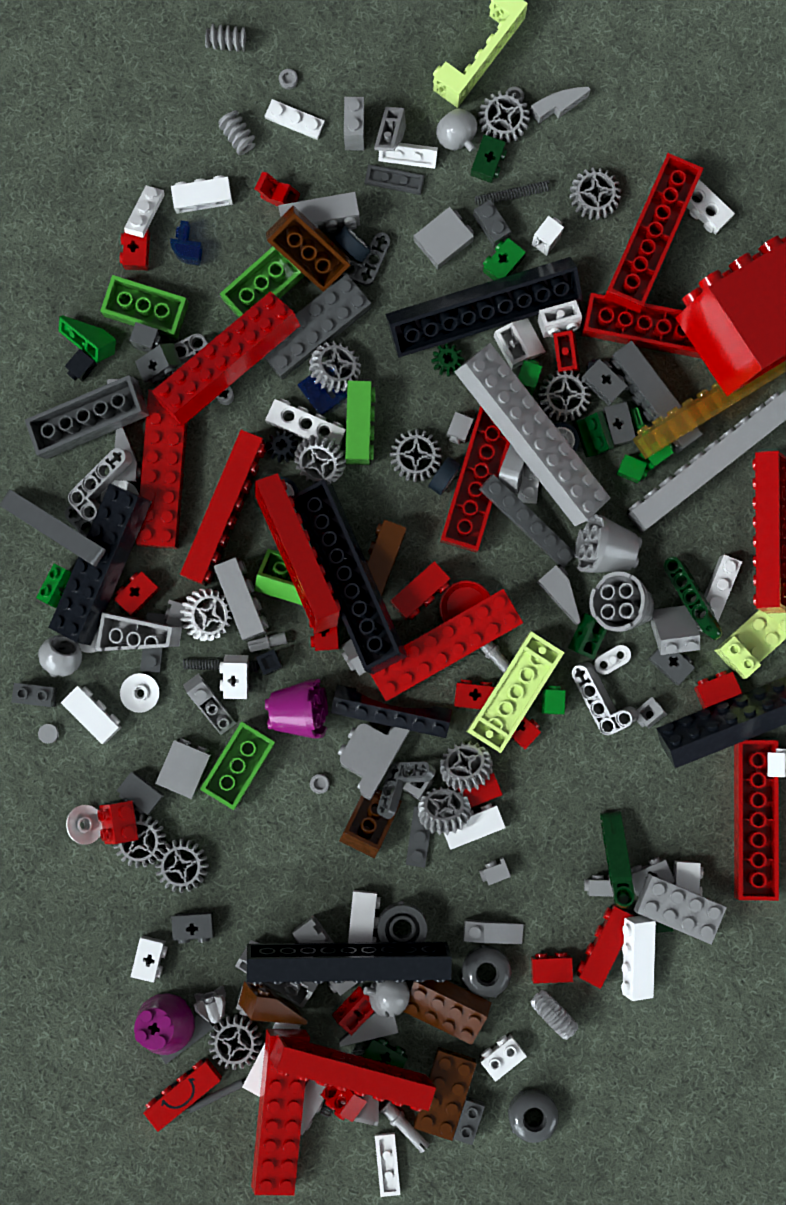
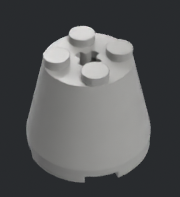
[575,514,642,573]
[589,572,654,632]

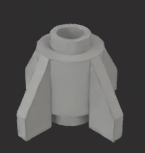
[194,986,226,1023]

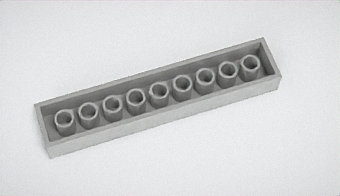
[454,343,611,526]
[627,390,786,533]

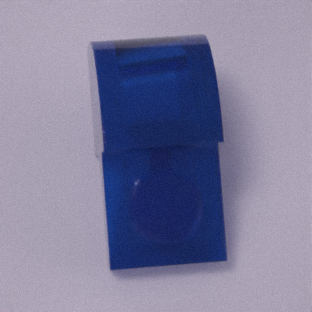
[170,220,203,266]

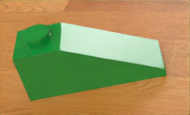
[58,315,116,363]

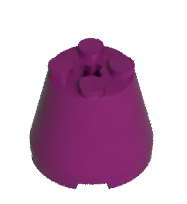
[265,679,328,739]
[134,993,195,1055]

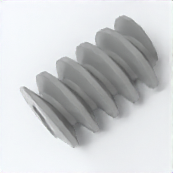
[205,24,246,52]
[218,110,256,155]

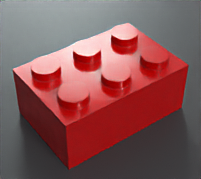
[390,561,450,620]

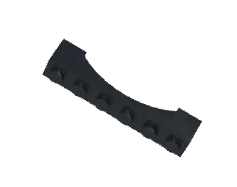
[331,684,452,738]

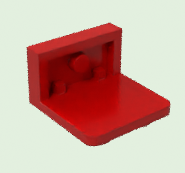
[97,801,138,844]

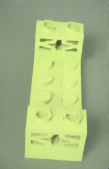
[433,0,528,108]
[714,610,786,679]
[466,632,565,753]

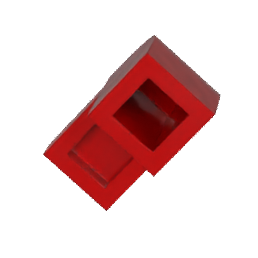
[254,172,300,206]

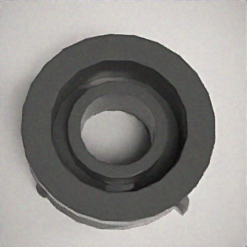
[377,900,427,942]
[462,944,512,998]
[508,1089,559,1143]

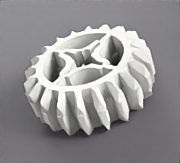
[180,588,232,641]

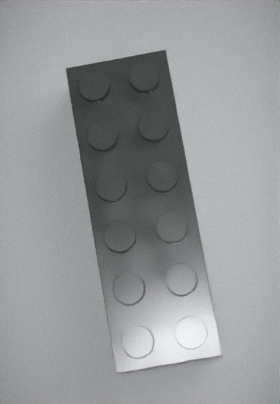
[263,274,371,380]
[608,341,703,454]
[25,375,150,459]

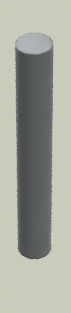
[188,1079,244,1113]

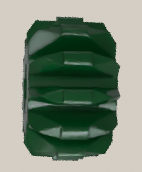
[431,343,464,377]

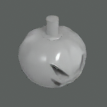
[436,109,477,152]
[38,635,82,677]
[363,980,410,1018]

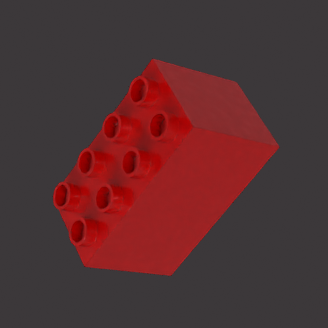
[675,235,786,396]

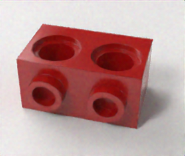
[332,986,374,1036]
[320,1084,367,1122]

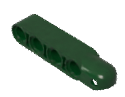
[664,557,722,640]
[600,811,635,908]

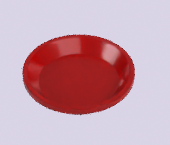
[439,580,490,623]

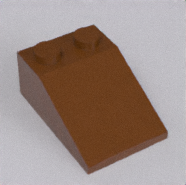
[339,789,402,858]
[238,981,308,1025]

